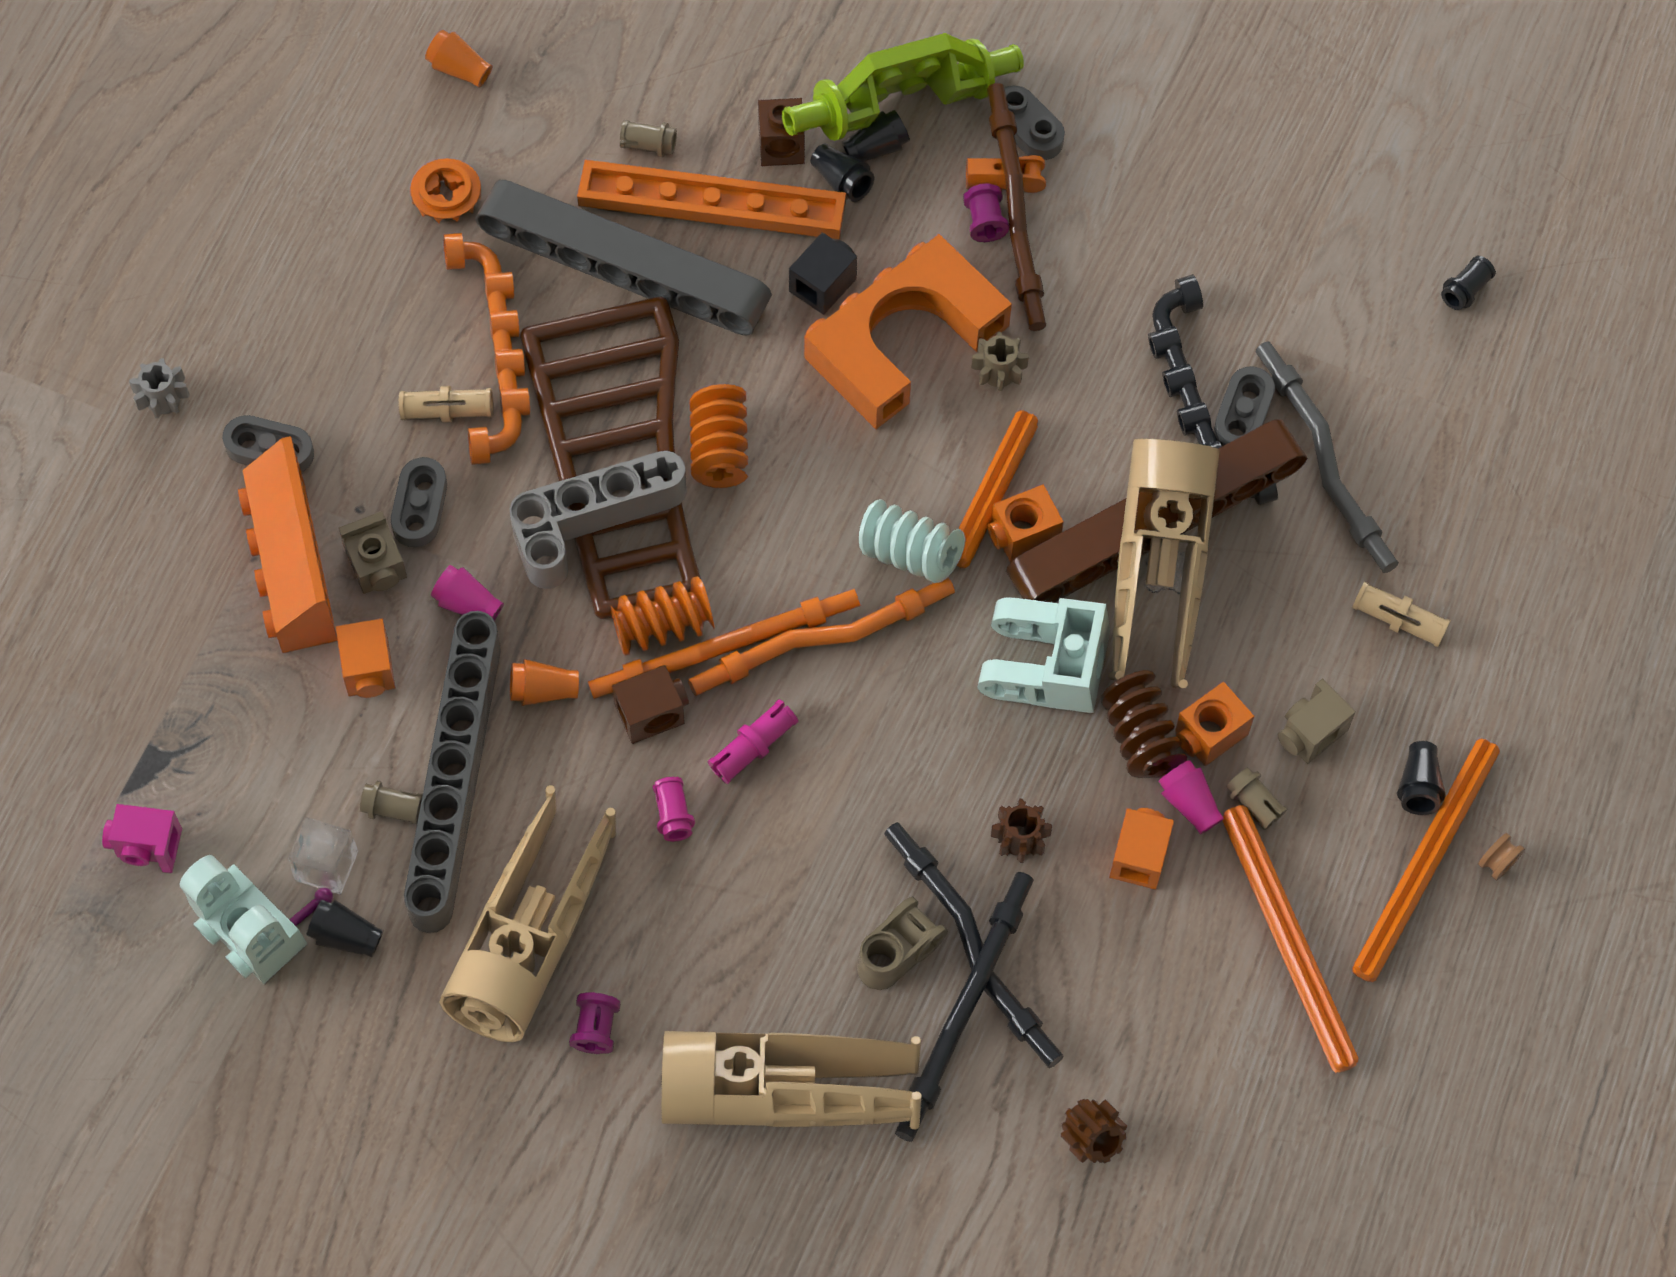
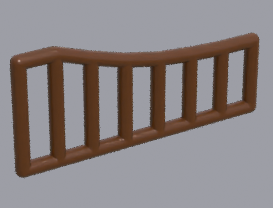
[520,296,701,619]

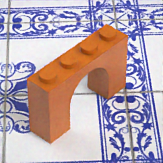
[804,234,1012,429]

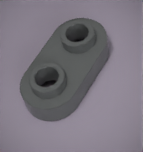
[1004,86,1065,160]
[1214,366,1275,446]
[222,415,314,472]
[391,457,447,548]

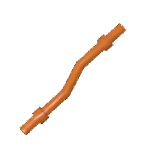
[688,577,955,696]
[588,588,861,699]

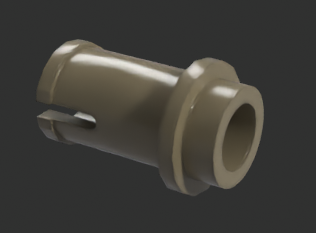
[620,120,677,157]
[1226,767,1287,830]
[360,781,423,824]

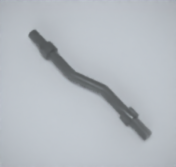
[1255,341,1399,573]

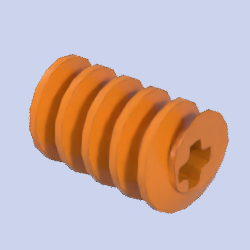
[690,384,748,488]
[611,576,715,656]

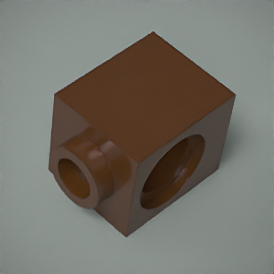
[758,98,805,166]
[612,665,689,744]

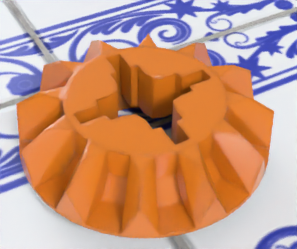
[410,158,481,223]

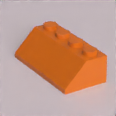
[238,436,338,653]

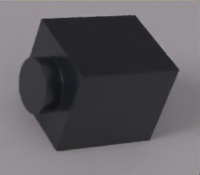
[789,232,857,315]

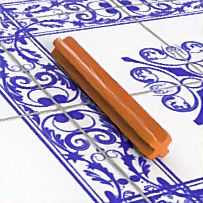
[957,410,1038,568]

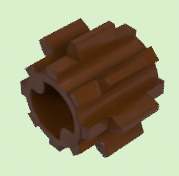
[991,799,1052,863]
[1061,1099,1127,1163]

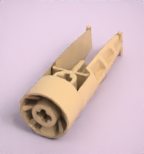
[1108,439,1220,688]
[439,785,616,1042]
[661,1031,922,1130]

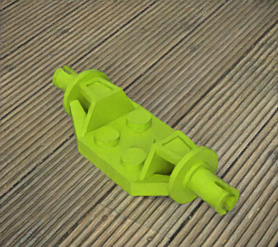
[782,33,1024,141]

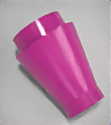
[431,565,504,621]
[1158,760,1224,835]

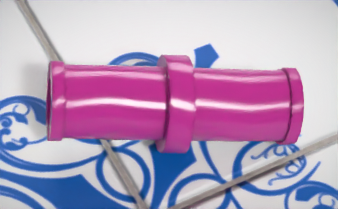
[707,699,799,784]

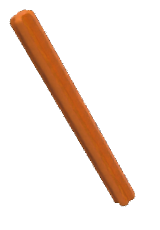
[1352,738,1500,982]
[1222,805,1359,1073]

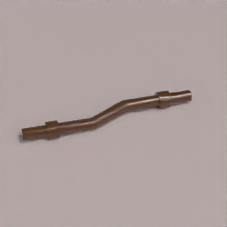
[987,83,1046,331]

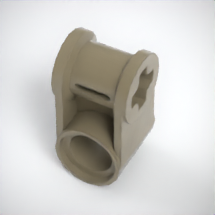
[857,896,948,990]

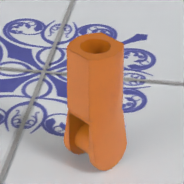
[966,155,1046,193]

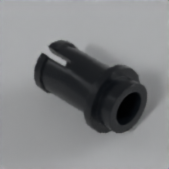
[1441,255,1496,310]

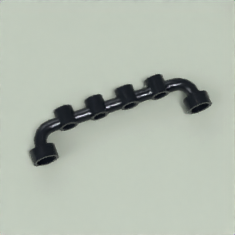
[1148,274,1278,505]

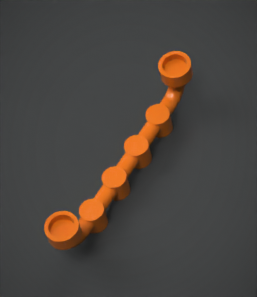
[443,233,530,465]

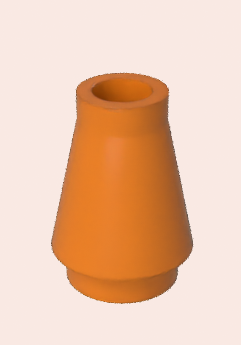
[425,30,493,88]
[510,659,579,706]

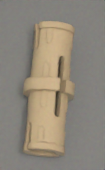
[399,386,494,423]
[1352,582,1451,647]

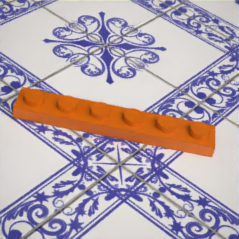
[577,160,846,240]

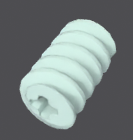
[859,499,966,583]

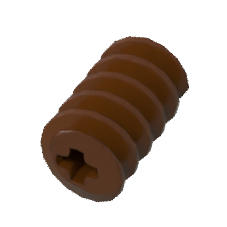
[1101,670,1188,778]

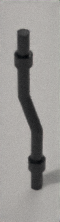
[884,822,1064,1068]
[895,872,1034,1142]

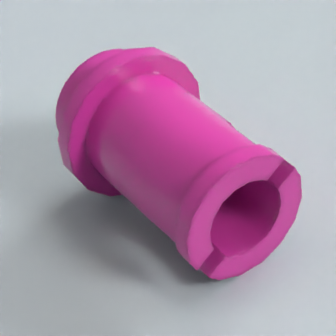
[652,776,695,842]

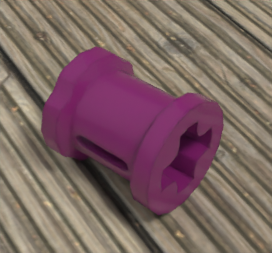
[963,183,1009,243]
[569,992,621,1054]

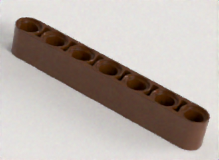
[1006,419,1308,603]

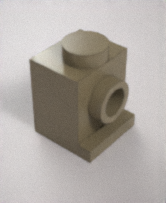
[339,511,407,594]
[1278,678,1356,764]

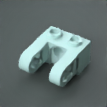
[977,597,1110,713]
[180,855,308,984]

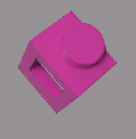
[102,804,182,873]

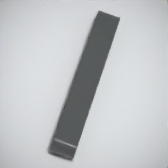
[475,180,772,335]
[404,611,501,933]

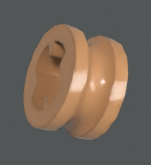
[1478,832,1525,881]

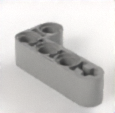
[509,451,687,589]

